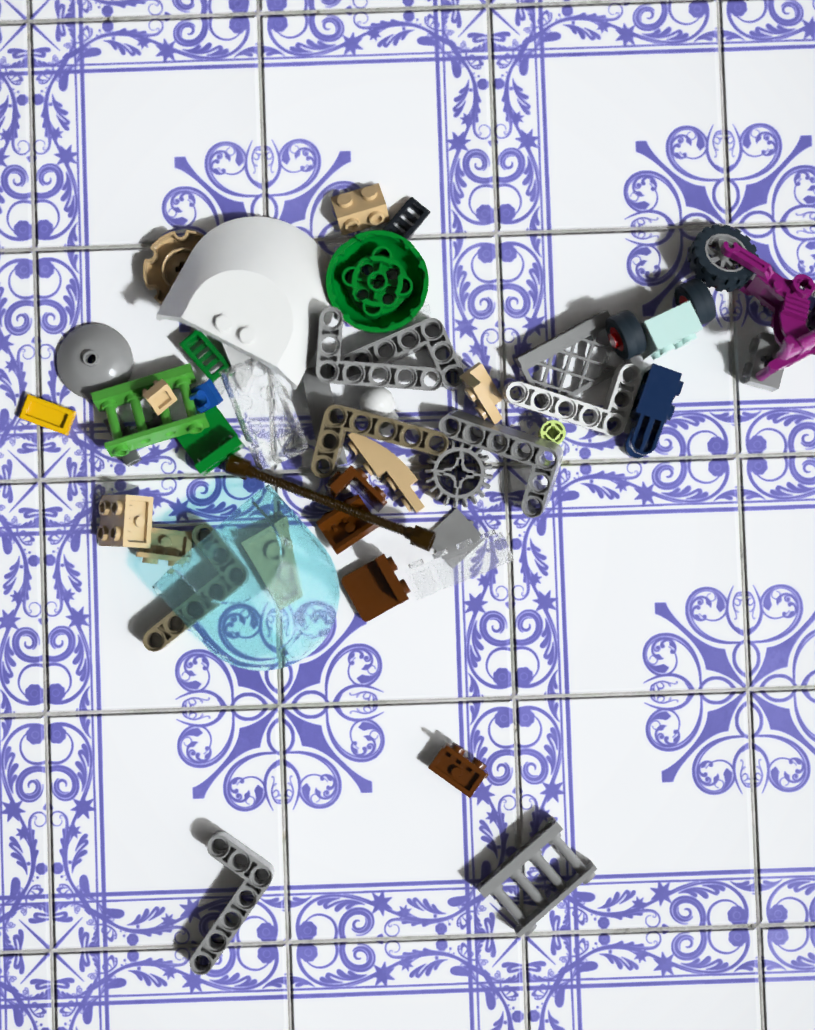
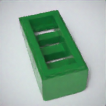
[179,329,231,383]

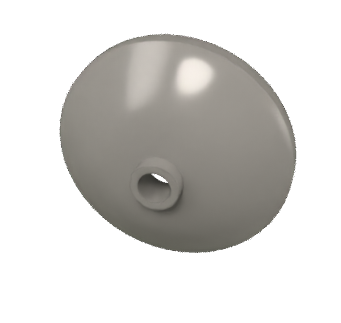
[57,324,134,400]

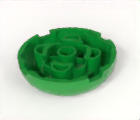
[326,230,429,333]

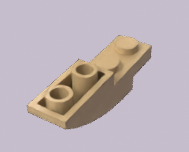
[347,433,425,514]

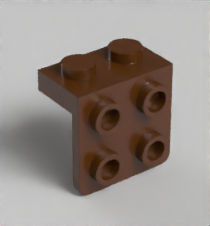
[325,465,388,512]
[341,554,411,622]

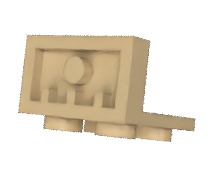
[97,495,154,548]

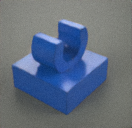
[189,379,223,413]

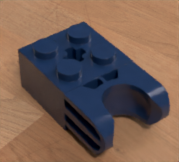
[624,363,684,459]

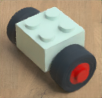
[605,278,716,360]

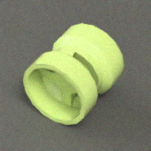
[538,420,566,444]

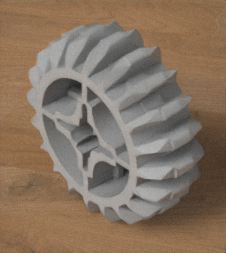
[424,440,493,508]

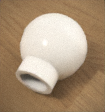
[360,387,399,429]

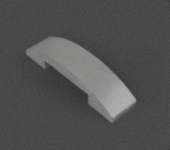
[302,364,347,469]

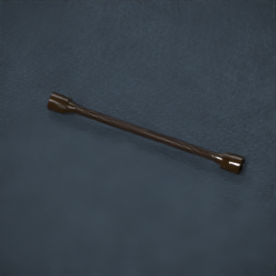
[225,454,436,552]

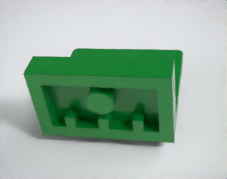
[176,406,245,476]

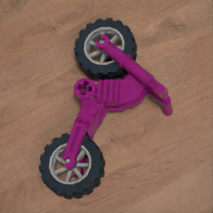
[687,224,815,381]

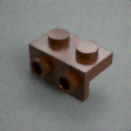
[316,494,379,555]
[428,742,489,798]

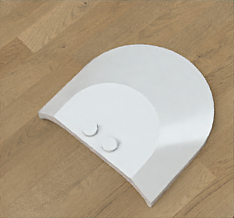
[156,216,334,390]

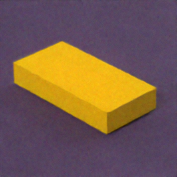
[18,394,77,436]

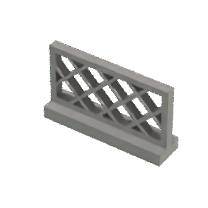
[514,310,633,408]

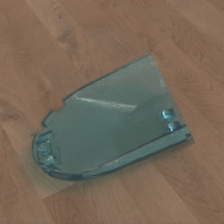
[152,484,340,671]

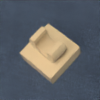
[142,379,178,416]

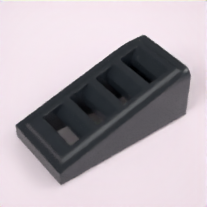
[382,196,431,247]

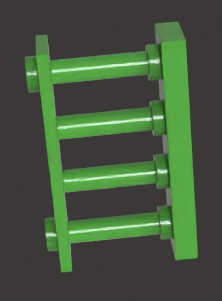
[91,363,210,457]

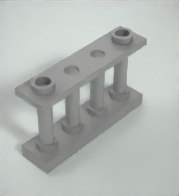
[477,818,597,938]

